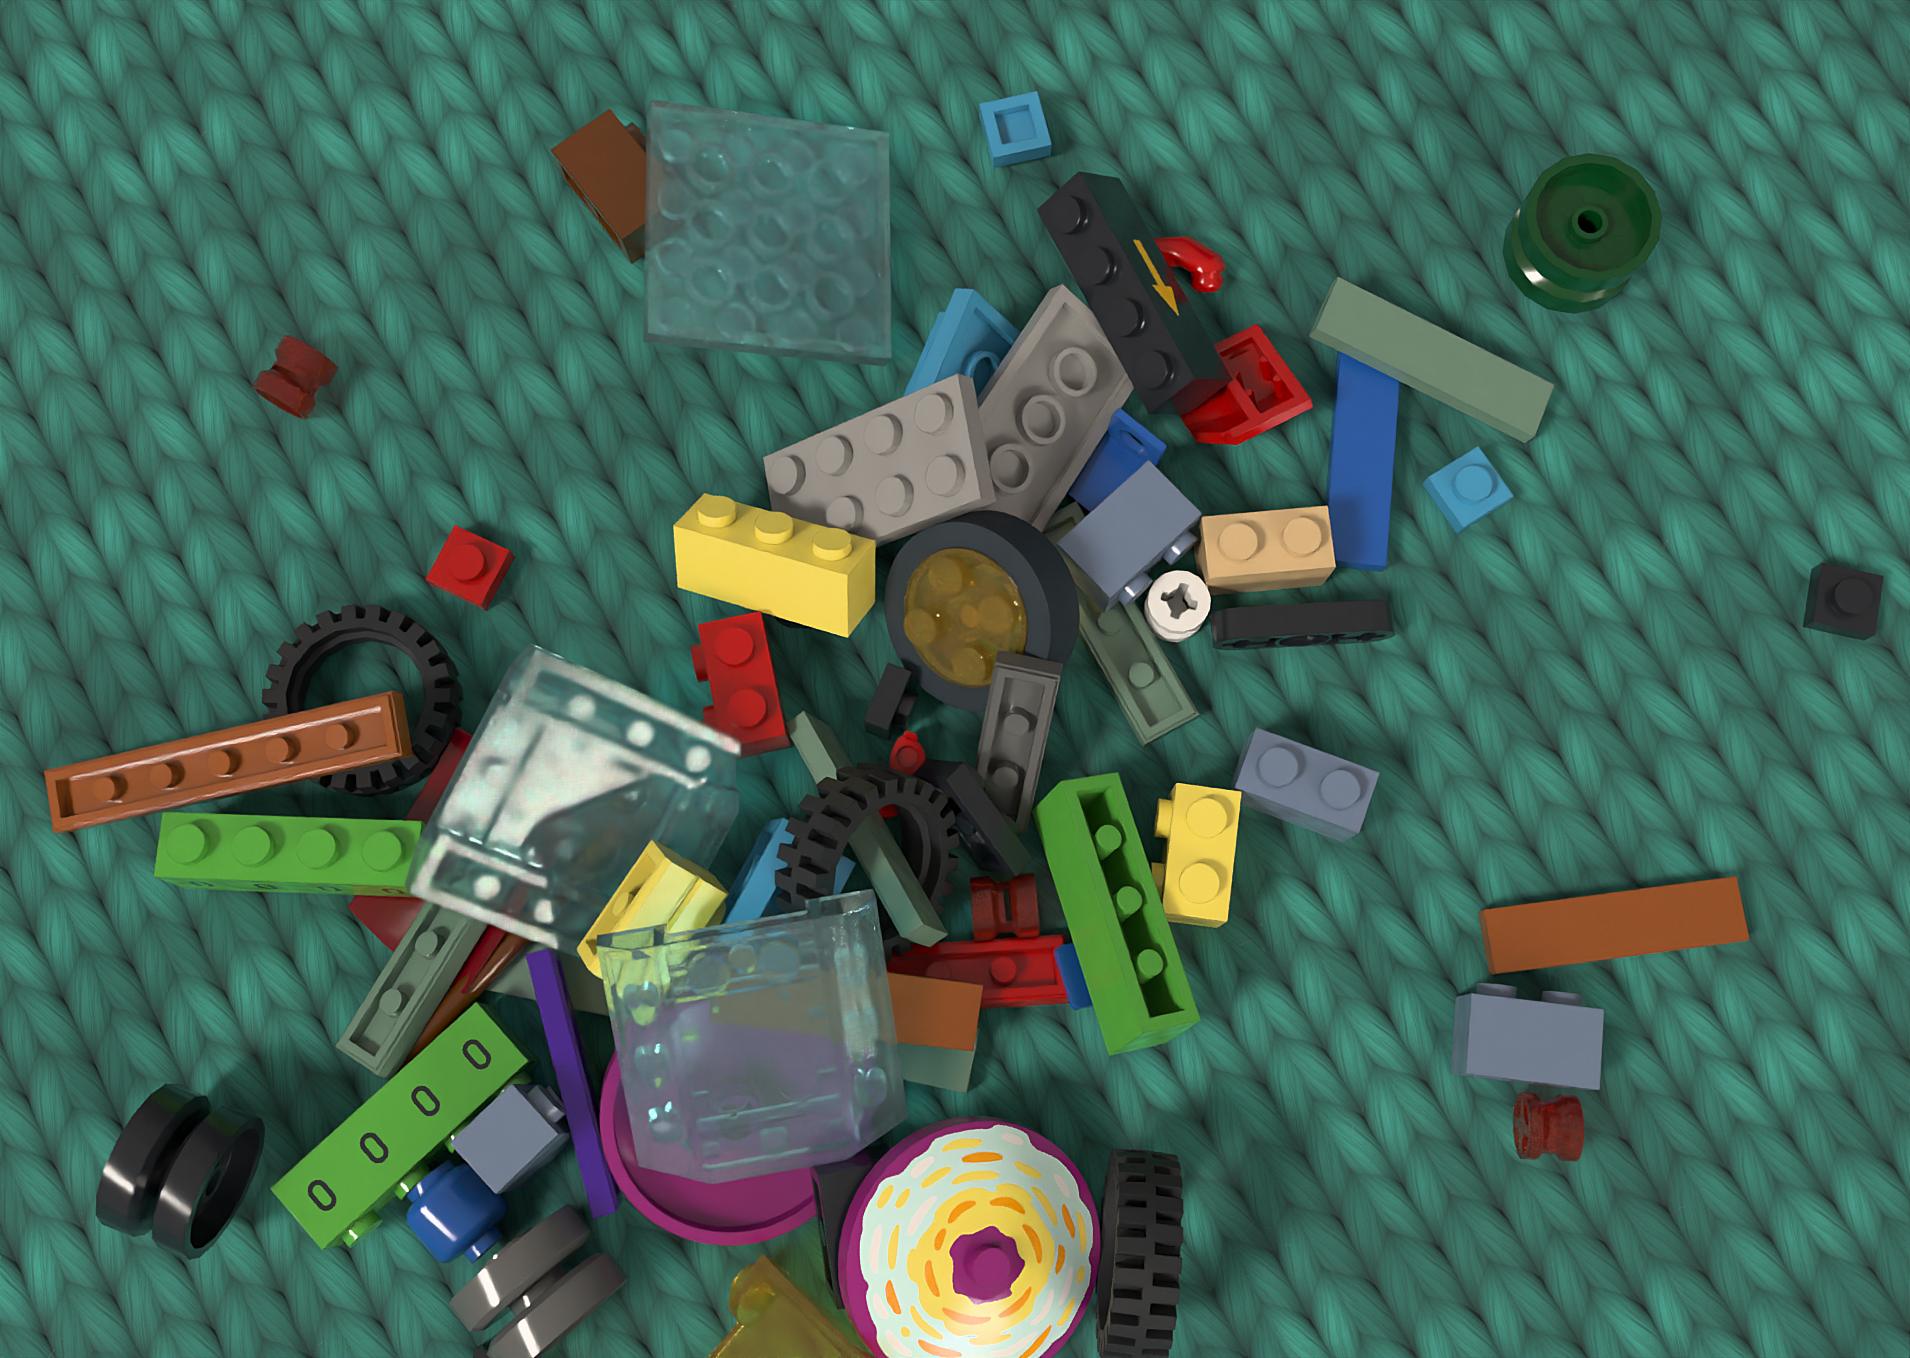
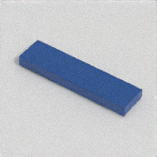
[1325,351,1400,572]

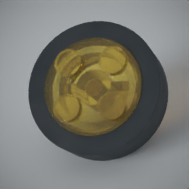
[884,510,1080,712]

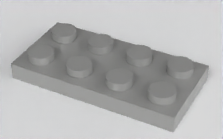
[968,284,1134,532]
[763,373,996,548]

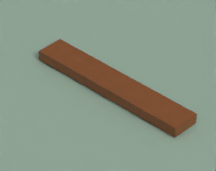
[44,691,413,833]

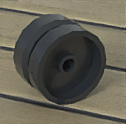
[96,1084,265,1260]

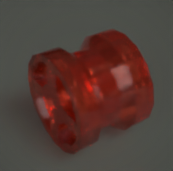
[1513,1093,1584,1162]

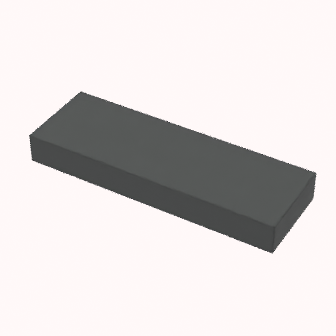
[974,650,1063,834]

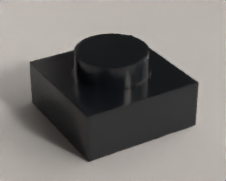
[1803,563,1884,641]
[864,663,919,741]

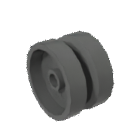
[448,1204,629,1358]

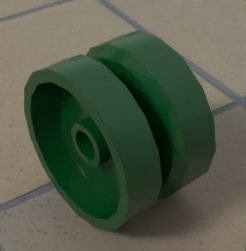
[1502,153,1662,314]

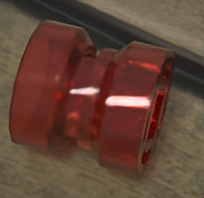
[251,335,339,421]
[969,872,1039,942]

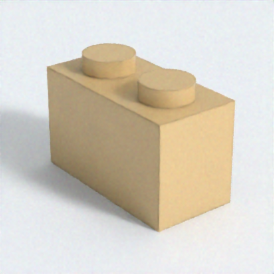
[1194,506,1336,596]

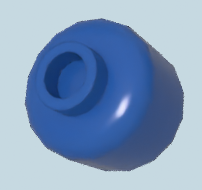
[406,1160,508,1263]

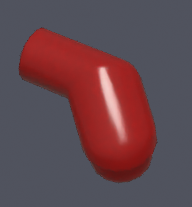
[1153,236,1226,293]

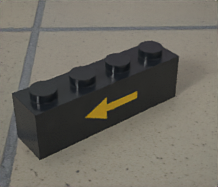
[1037,171,1233,414]

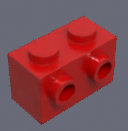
[690,611,792,761]

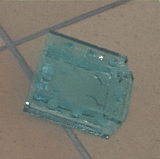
[405,643,741,959]
[596,889,909,1184]

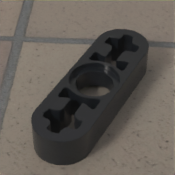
[1210,599,1395,650]

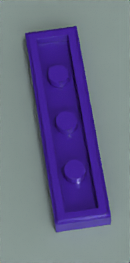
[525,948,623,1219]

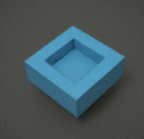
[979,91,1052,168]
[1422,446,1513,534]

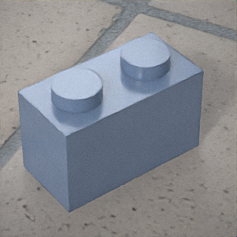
[1056,460,1202,613]
[1228,727,1380,843]
[1450,983,1604,1090]
[450,1084,573,1194]

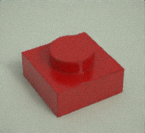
[425,525,515,611]

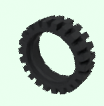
[262,604,464,797]
[775,762,960,966]
[1095,1149,1184,1358]

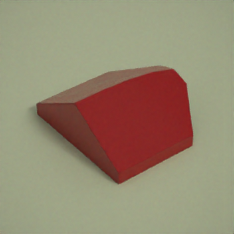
[1180,324,1313,445]

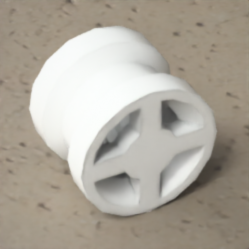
[1143,570,1211,642]

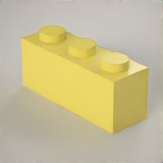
[673,493,875,638]

